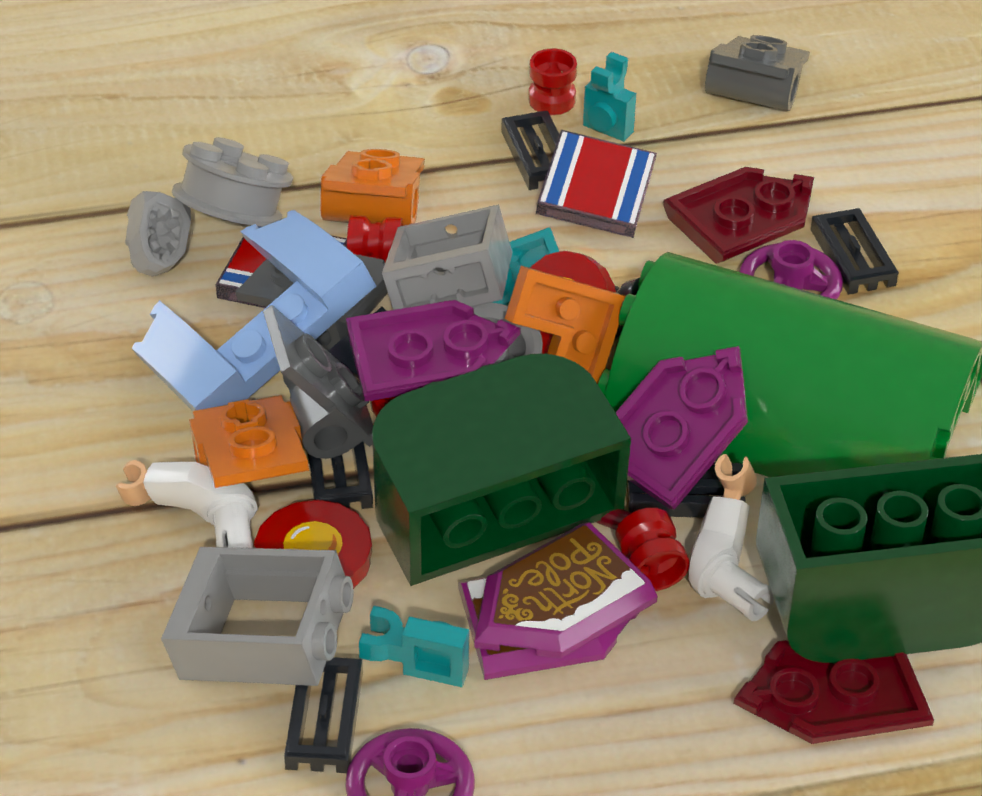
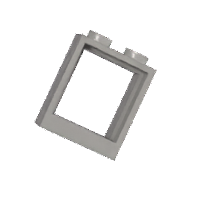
[382,204,512,310]
[161,547,354,686]

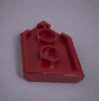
[663,167,814,264]
[733,640,934,744]

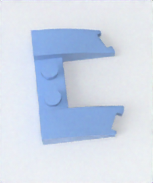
[132,210,376,411]

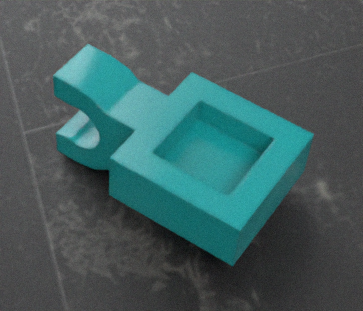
[583,52,637,142]
[359,606,469,687]

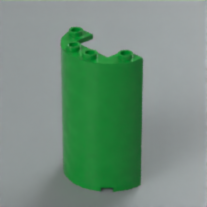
[598,252,982,477]

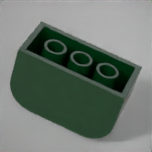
[372,354,631,586]
[756,454,982,663]

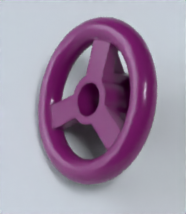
[739,240,843,300]
[345,728,475,796]

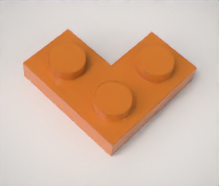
[504,266,626,384]

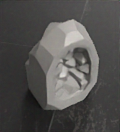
[125,191,191,277]

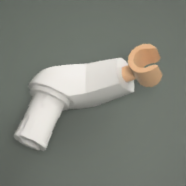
[688,454,774,621]
[116,460,258,548]

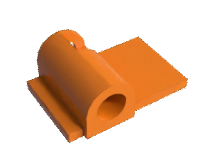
[321,149,425,226]
[189,395,309,488]

